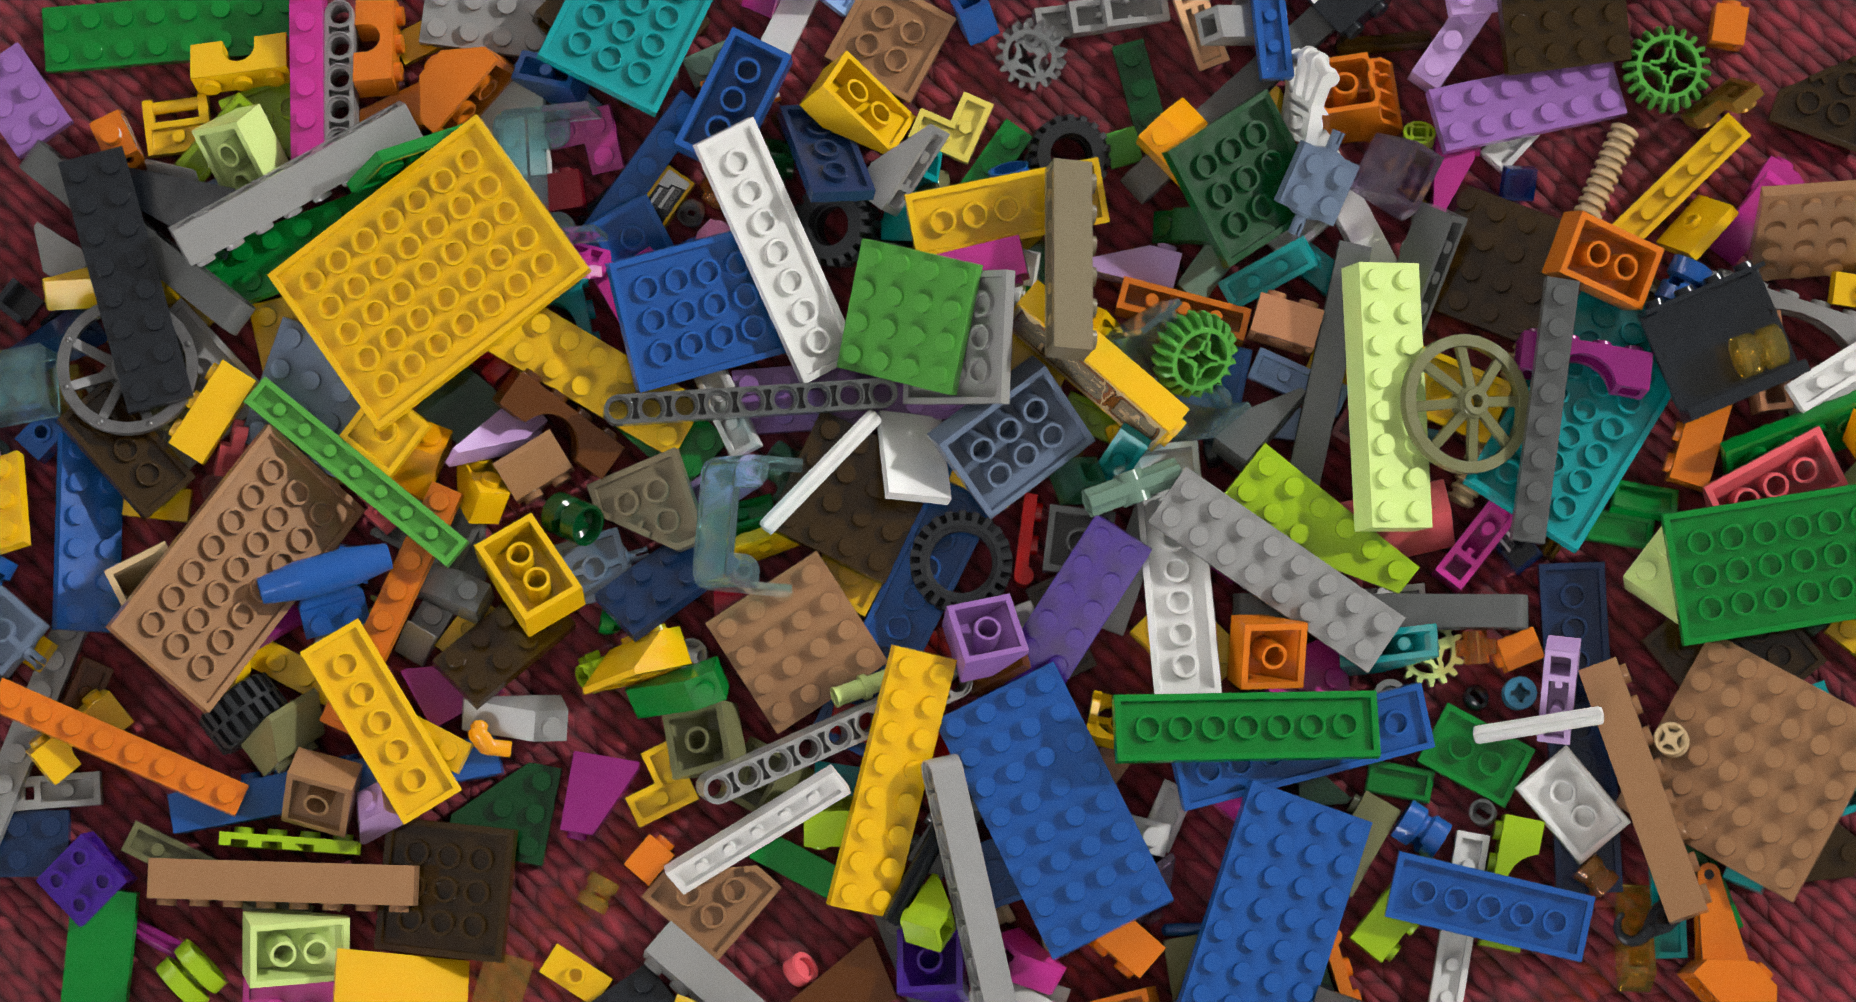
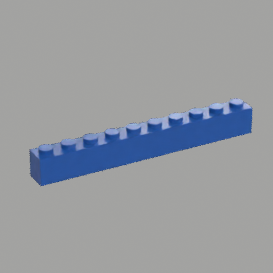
[167,735,504,835]

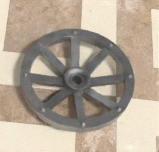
[57,304,198,436]

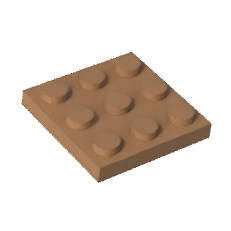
[824,0,957,105]

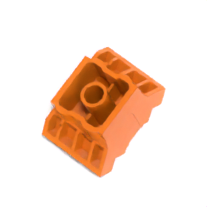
[1295,52,1403,144]

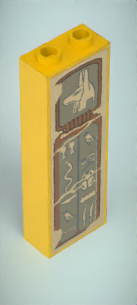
[1013,279,1190,452]

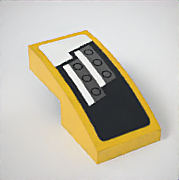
[647,165,695,229]

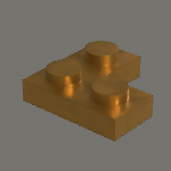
[1681,77,1764,129]

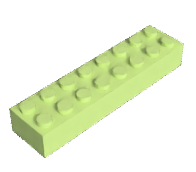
[1341,262,1433,532]

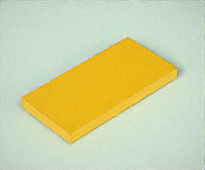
[333,948,470,1002]

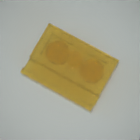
[471,954,535,1002]

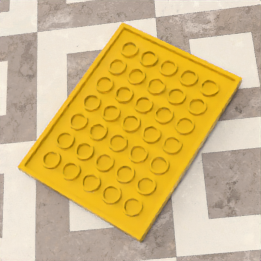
[267,114,592,432]

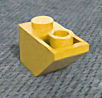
[457,459,510,524]

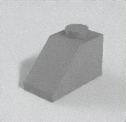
[34,222,87,277]

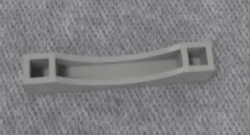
[1712,269,1856,350]

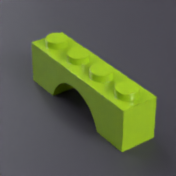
[1477,814,1545,953]

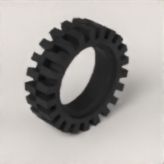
[910,510,1012,611]

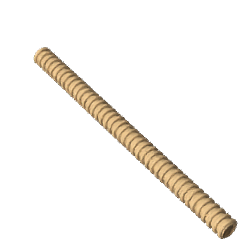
[1447,122,1639,508]

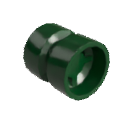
[541,492,604,546]

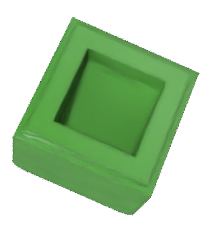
[1105,126,1142,170]

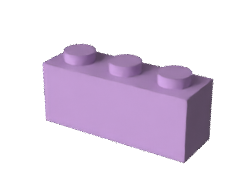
[1407,13,1492,92]

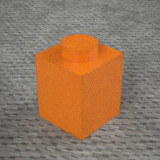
[1706,0,1750,52]
[1490,627,1545,674]
[624,834,676,886]

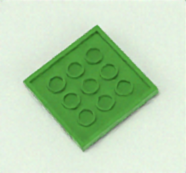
[837,238,983,396]

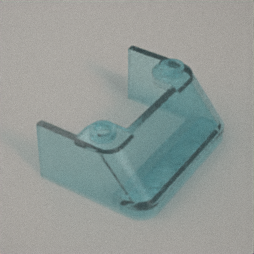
[493,101,608,244]
[1105,298,1251,442]
[692,454,803,597]

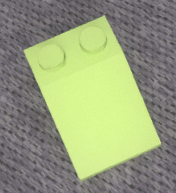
[1623,526,1678,624]
[242,909,350,988]

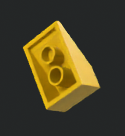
[799,50,916,154]
[582,623,692,695]

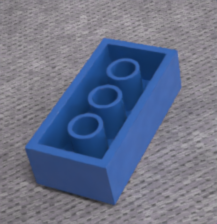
[674,27,793,162]

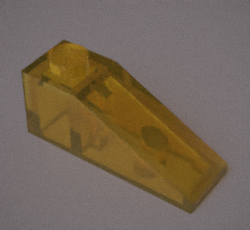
[1615,885,1657,992]

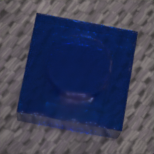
[1499,165,1538,201]

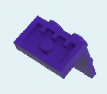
[36,831,138,927]

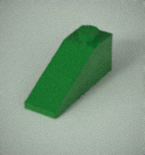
[625,656,730,719]

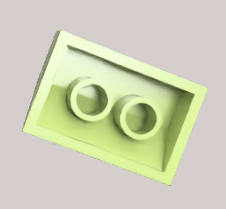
[191,103,289,190]

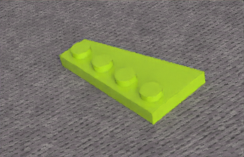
[218,827,362,856]

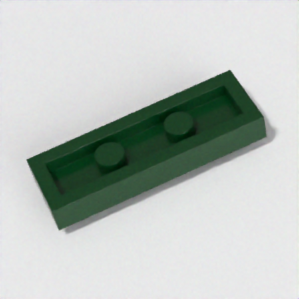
[1111,39,1163,136]

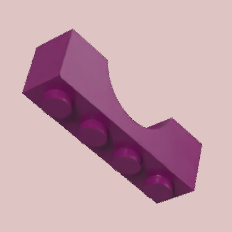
[1514,328,1653,400]

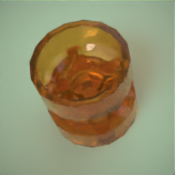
[1573,853,1620,900]

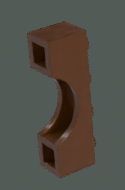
[491,368,625,479]

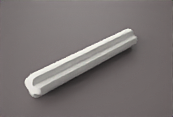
[1473,706,1604,744]

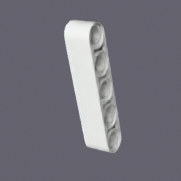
[1296,129,1397,263]

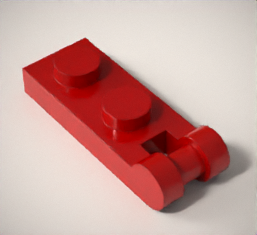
[1013,493,1043,588]

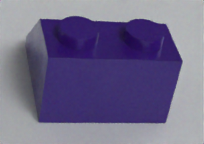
[897,926,969,1002]

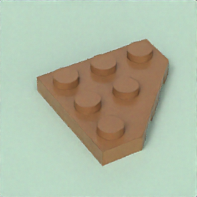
[641,865,782,961]

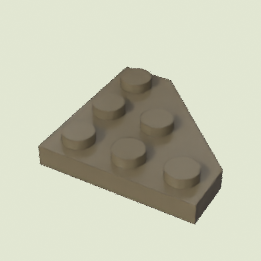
[586,447,711,552]

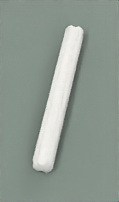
[759,409,882,534]

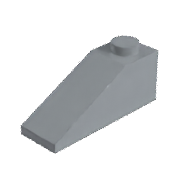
[867,124,950,217]
[461,695,568,742]

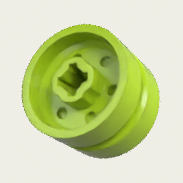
[155,939,228,1002]

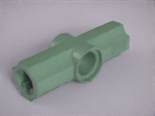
[1081,457,1182,517]

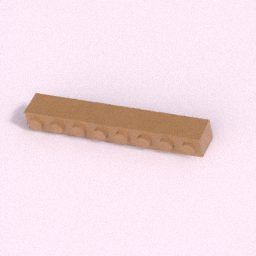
[1578,657,1712,925]
[147,858,420,912]

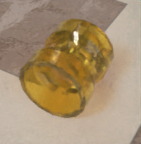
[576,870,620,915]

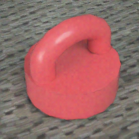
[783,952,818,988]

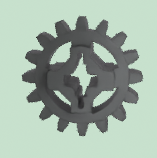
[996,18,1068,90]

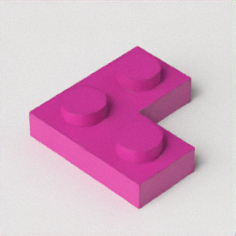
[546,103,625,175]

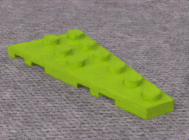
[1224,443,1420,594]

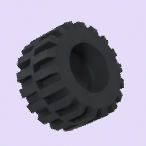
[1025,114,1111,180]
[795,192,881,269]
[198,672,289,755]

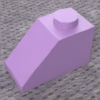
[357,782,403,845]

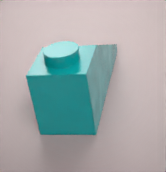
[1339,623,1439,676]

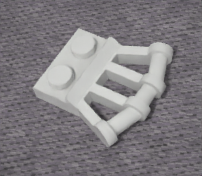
[1281,46,1340,146]

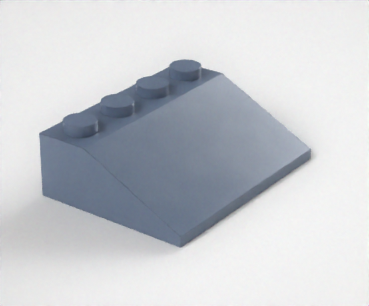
[927,355,1096,519]

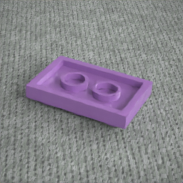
[0,42,74,160]

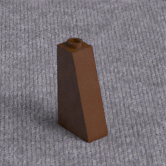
[790,937,898,1002]

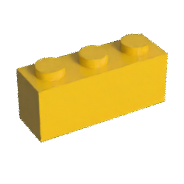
[168,360,259,465]

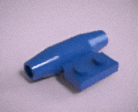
[256,543,393,640]

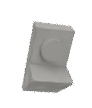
[394,600,454,667]

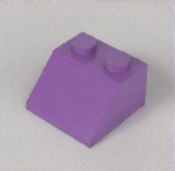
[942,593,1029,682]

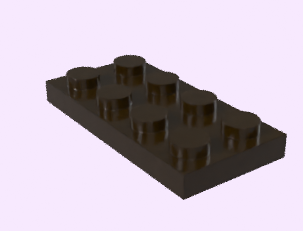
[56,381,196,521]
[432,602,576,710]

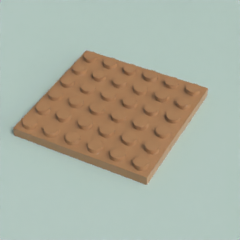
[1615,640,1856,903]

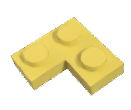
[908,92,994,165]

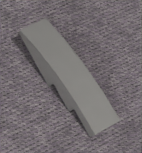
[1032,0,1170,39]

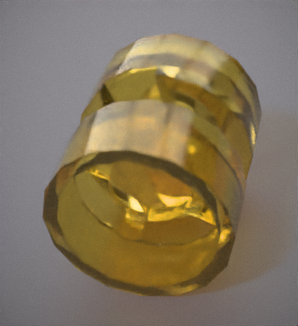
[1728,323,1790,379]

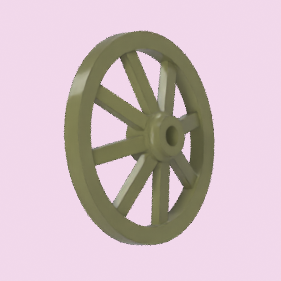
[1400,334,1529,474]

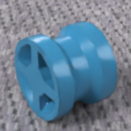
[1501,676,1537,711]

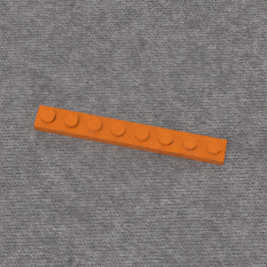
[319,481,464,735]
[0,677,249,817]

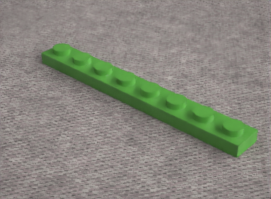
[243,377,469,568]

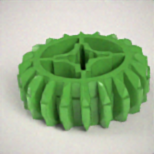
[1622,26,1711,114]
[1150,309,1239,399]

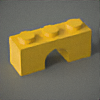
[190,32,290,96]
[25,688,134,785]

